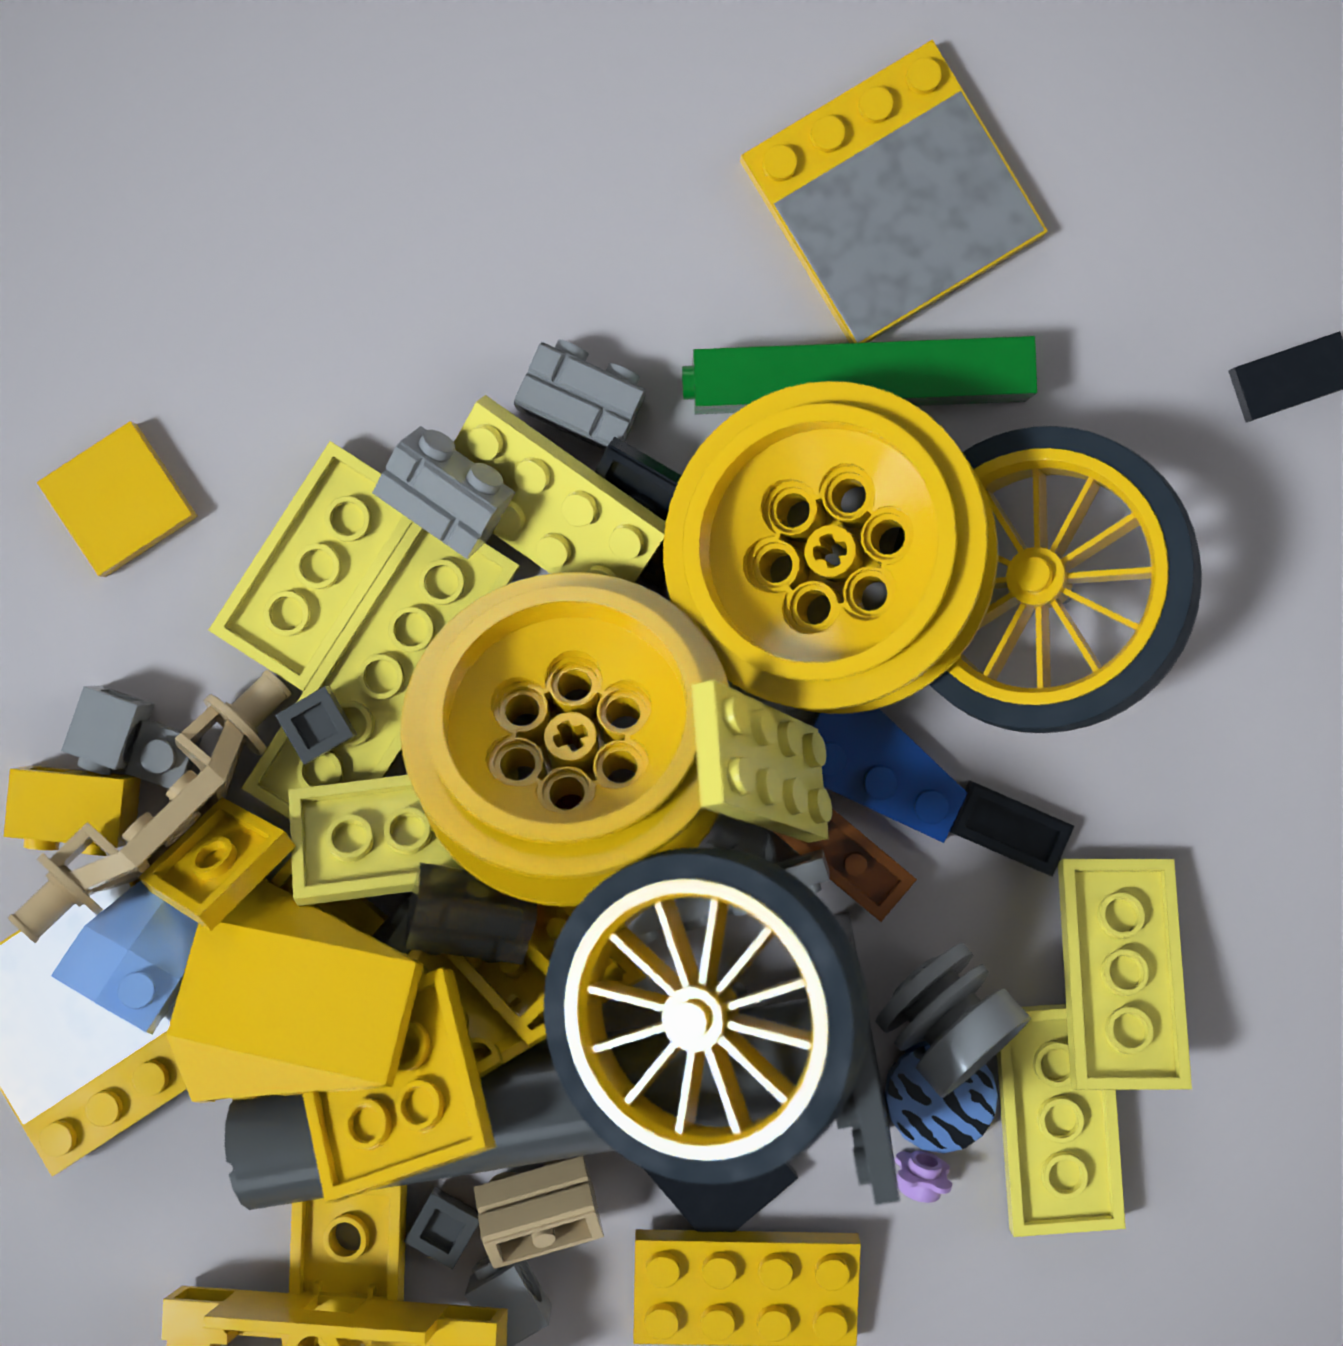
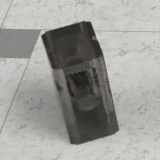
[405,862,537,965]

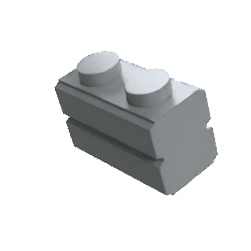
[513,339,646,450]
[372,426,515,560]

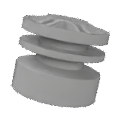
[875,942,1031,1098]

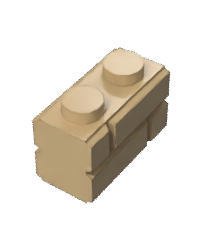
[474,1156,604,1269]

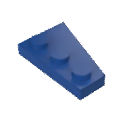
[812,709,967,843]

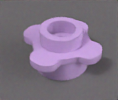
[895,1151,953,1203]

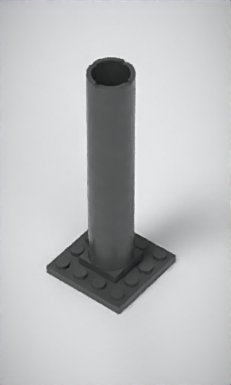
[224,912,900,1210]

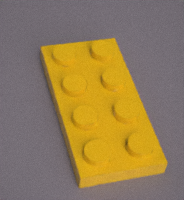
[633,1229,861,1346]

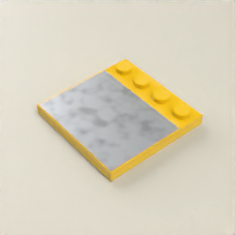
[740,39,1048,343]
[0,879,187,1177]

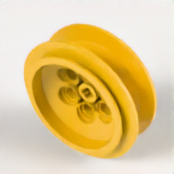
[663,381,998,714]
[400,572,729,907]

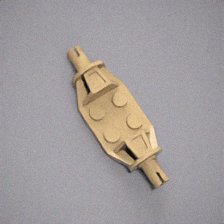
[8,670,292,944]

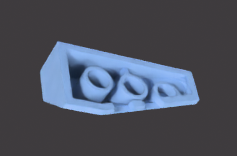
[51,881,198,1035]

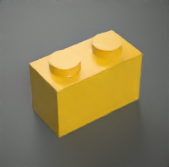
[3,765,141,856]

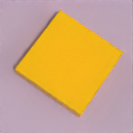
[36,421,198,577]
[138,797,296,931]

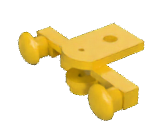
[161,1185,508,1346]

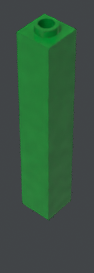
[682,336,1037,415]

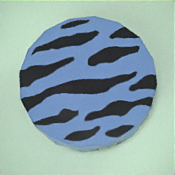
[884,1041,998,1153]

